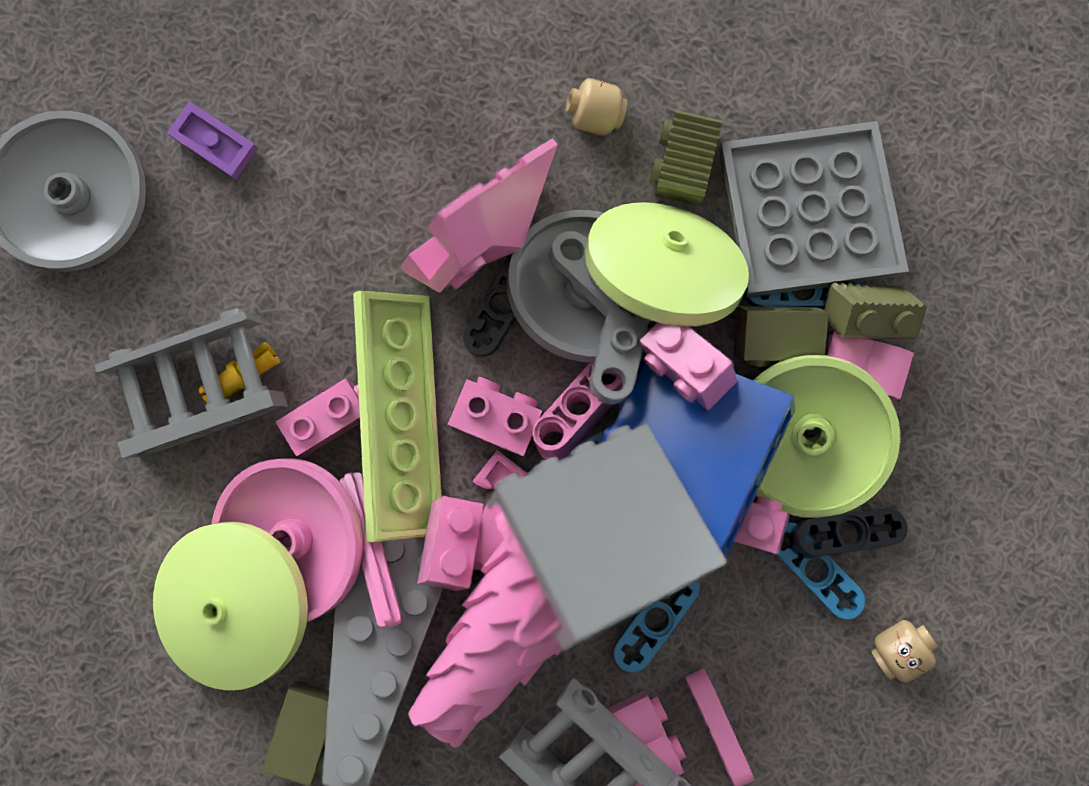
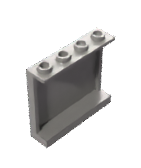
[487,424,727,652]

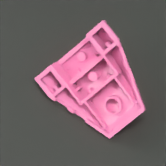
[400,138,558,293]

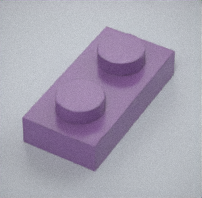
[167,101,258,180]

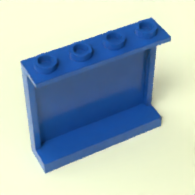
[601,355,795,559]

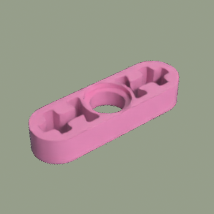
[684,668,755,786]

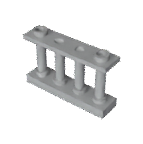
[94,309,288,458]
[499,677,691,786]

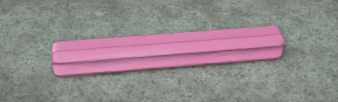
[340,473,402,628]

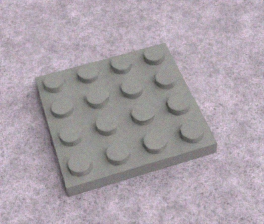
[719,121,909,298]

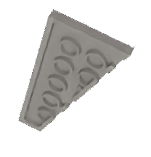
[322,538,444,786]

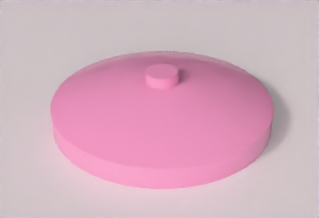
[211,458,364,622]

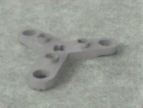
[550,231,658,405]

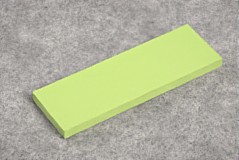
[353,291,442,542]

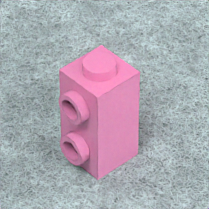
[275,378,360,457]

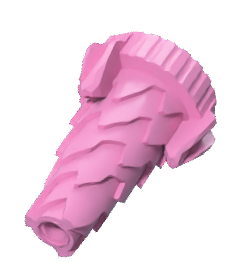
[408,505,563,748]

